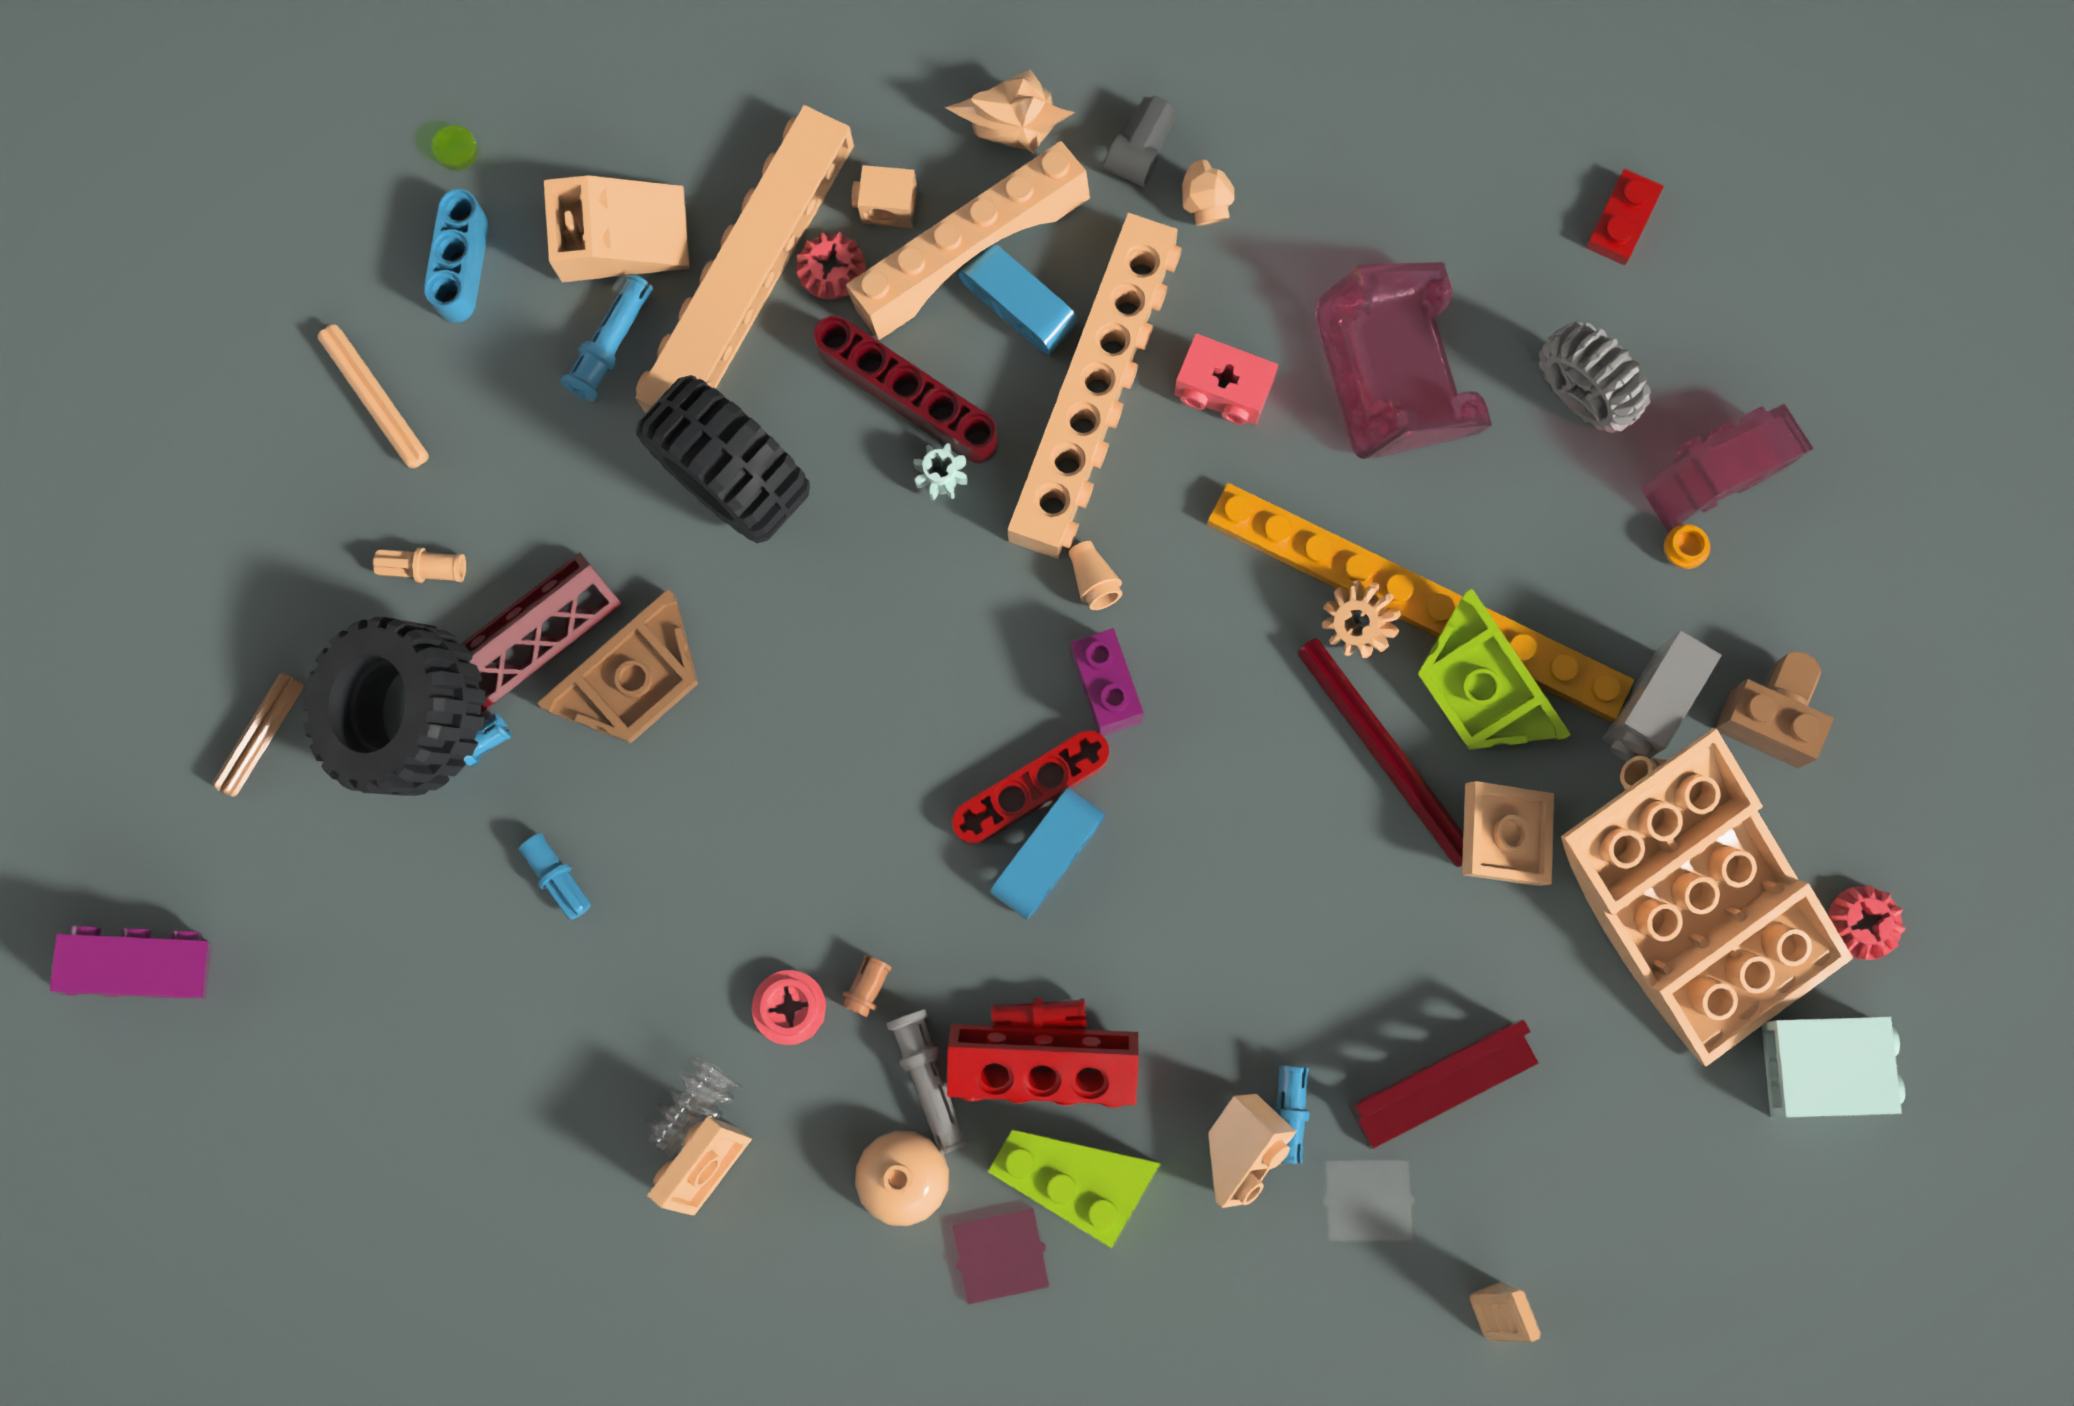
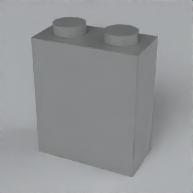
[1602,631,1722,762]

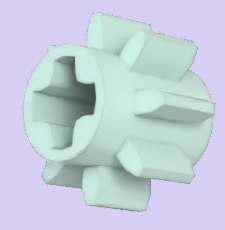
[913,443,968,500]

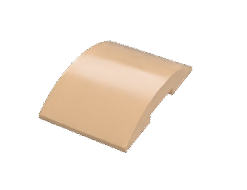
[1561,728,1853,1066]

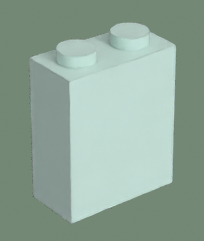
[1762,1017,1905,1117]

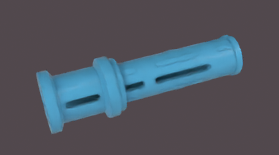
[560,274,653,402]

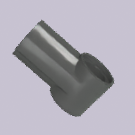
[1104,95,1177,187]

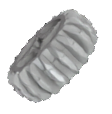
[1538,321,1651,433]

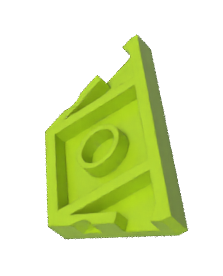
[1418,587,1571,750]

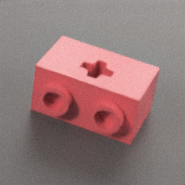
[1174,333,1279,426]

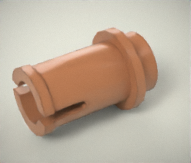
[842,955,892,1018]

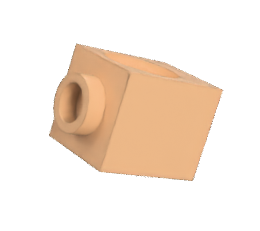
[852,165,917,228]

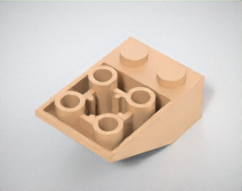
[544,175,690,282]

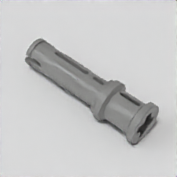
[886,1009,968,1155]

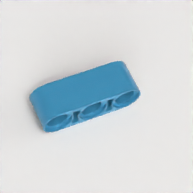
[424,189,489,323]
[957,243,1079,355]
[990,787,1106,920]

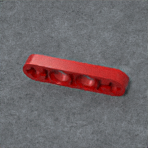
[952,731,1109,845]

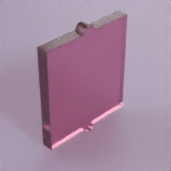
[953,1208,1050,1305]

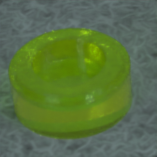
[432,125,478,171]

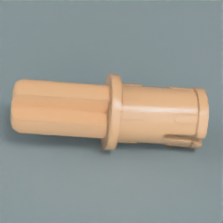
[373,547,466,583]

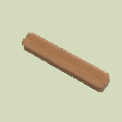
[212,673,303,797]

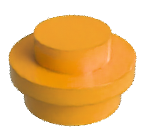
[1663,524,1710,569]

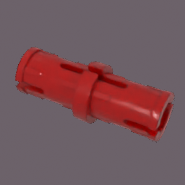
[991,998,1087,1029]

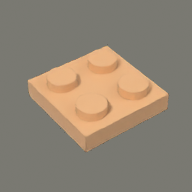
[1462,781,1554,886]
[647,1116,752,1216]

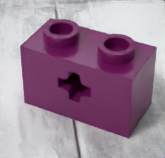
[1070,628,1144,736]

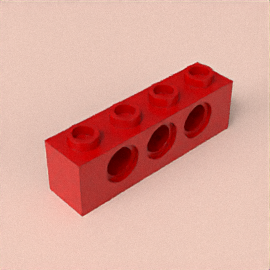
[947,1024,1139,1108]

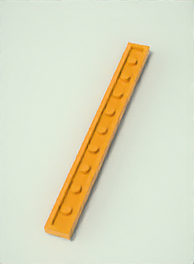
[1207,483,1635,723]

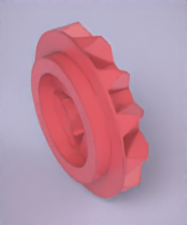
[797,232,866,300]
[1828,885,1906,960]
[752,970,827,1045]

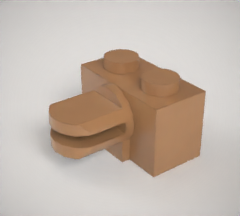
[1714,652,1834,768]

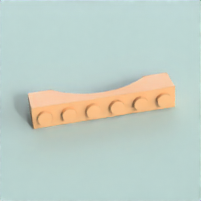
[846,141,1090,340]

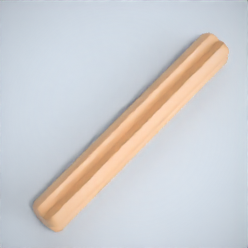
[318,324,429,469]

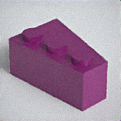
[50,926,212,999]

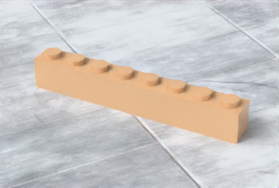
[635,105,854,413]

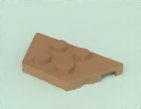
[537,589,699,744]

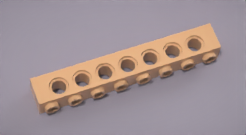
[1007,213,1182,559]

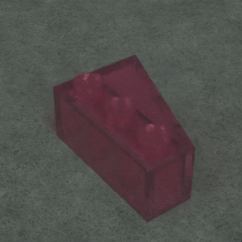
[1640,404,1814,532]

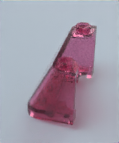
[1316,262,1492,459]

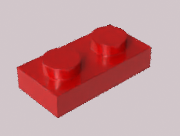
[1585,168,1664,266]

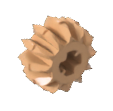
[1322,580,1401,658]

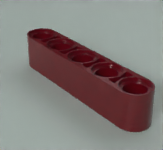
[814,316,998,463]

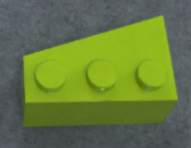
[988,1130,1161,1248]

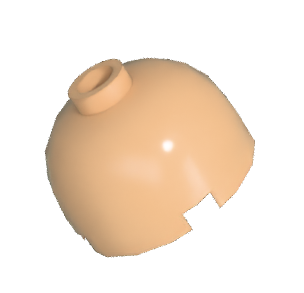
[855,1130,949,1226]

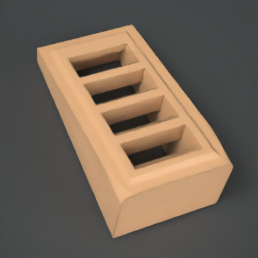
[1469,1282,1541,1342]

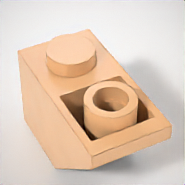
[1208,1094,1296,1208]

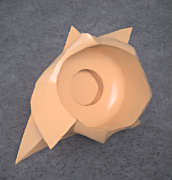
[944,70,1076,153]

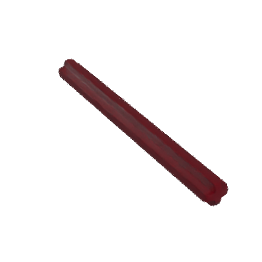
[1298,638,1463,867]

